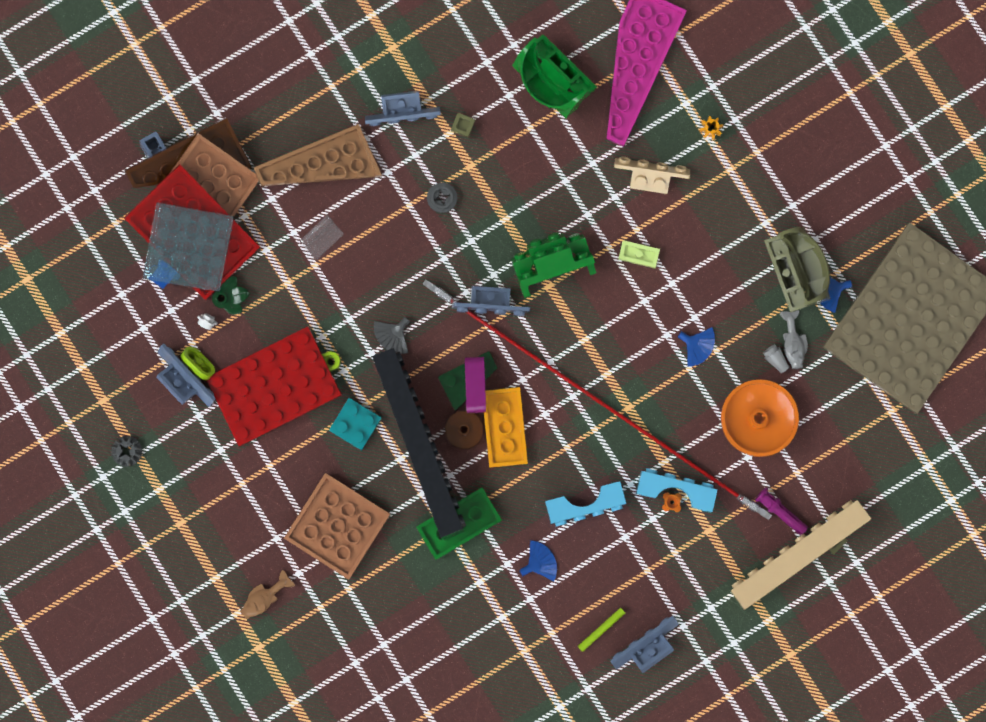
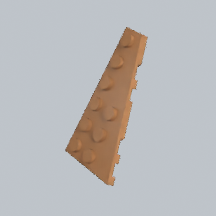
[254,124,382,186]

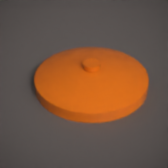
[721,380,799,457]

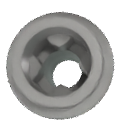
[763,344,790,374]

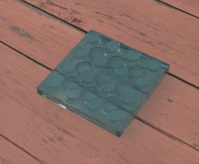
[143,202,234,292]

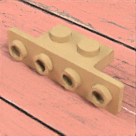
[614,157,690,194]

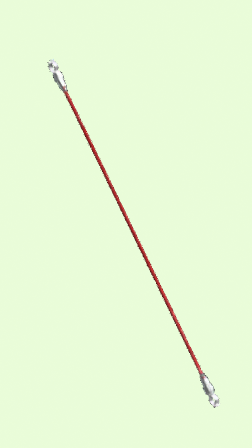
[423,279,772,520]

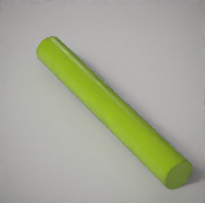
[578,607,625,652]

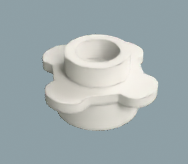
[197,313,217,330]

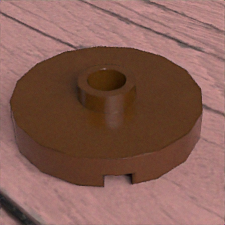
[445,411,483,449]

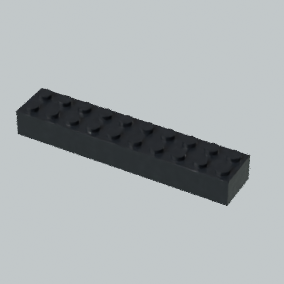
[372,348,466,540]

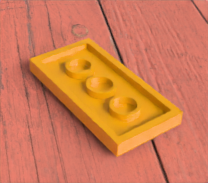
[484,387,528,468]

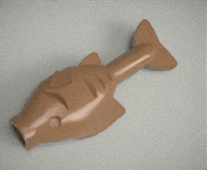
[240,570,295,619]

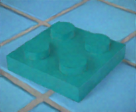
[329,398,382,451]

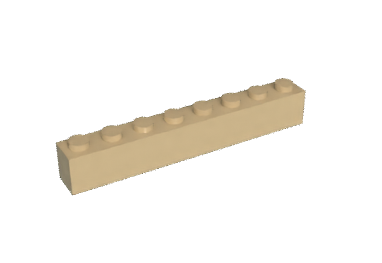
[730,500,871,610]

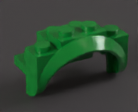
[512,34,597,119]
[511,232,596,298]

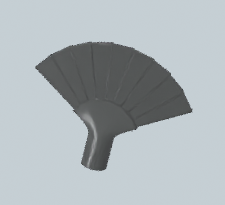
[374,317,410,354]

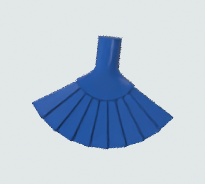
[820,277,852,313]
[678,327,715,367]
[519,540,557,582]

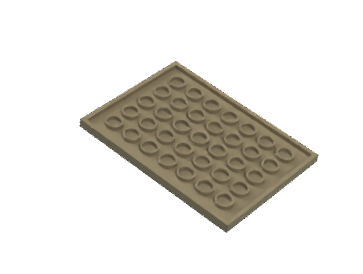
[823,223,986,414]

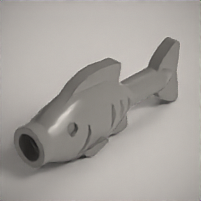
[780,310,808,369]

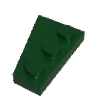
[438,351,498,411]

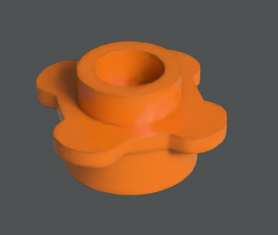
[662,493,682,512]

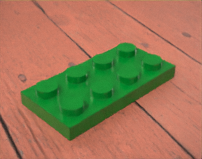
[416,488,502,560]

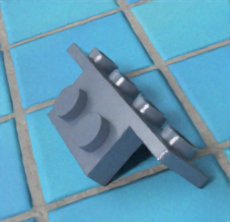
[365,91,441,126]
[452,286,530,316]
[156,344,215,407]
[610,616,679,673]

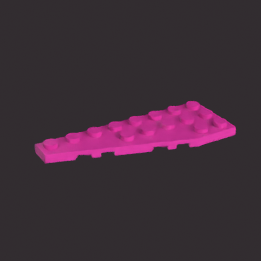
[607,0,687,147]

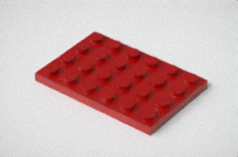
[124,164,260,300]
[207,326,342,447]

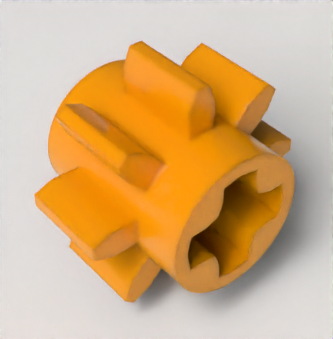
[699,116,723,141]

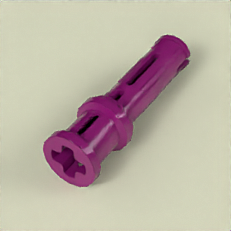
[755,487,808,536]

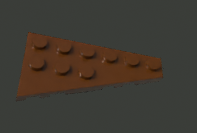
[124,117,253,188]

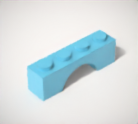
[636,468,718,513]
[545,481,626,527]

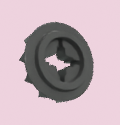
[427,183,457,213]
[111,436,142,467]

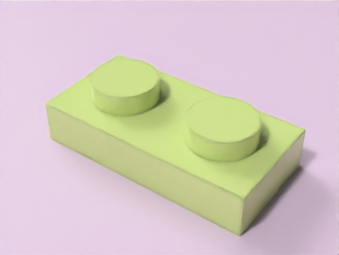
[618,240,660,268]

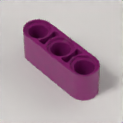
[465,357,486,413]

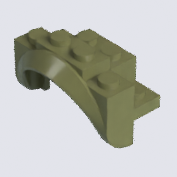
[764,226,831,312]

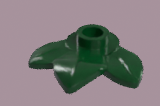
[212,276,250,315]

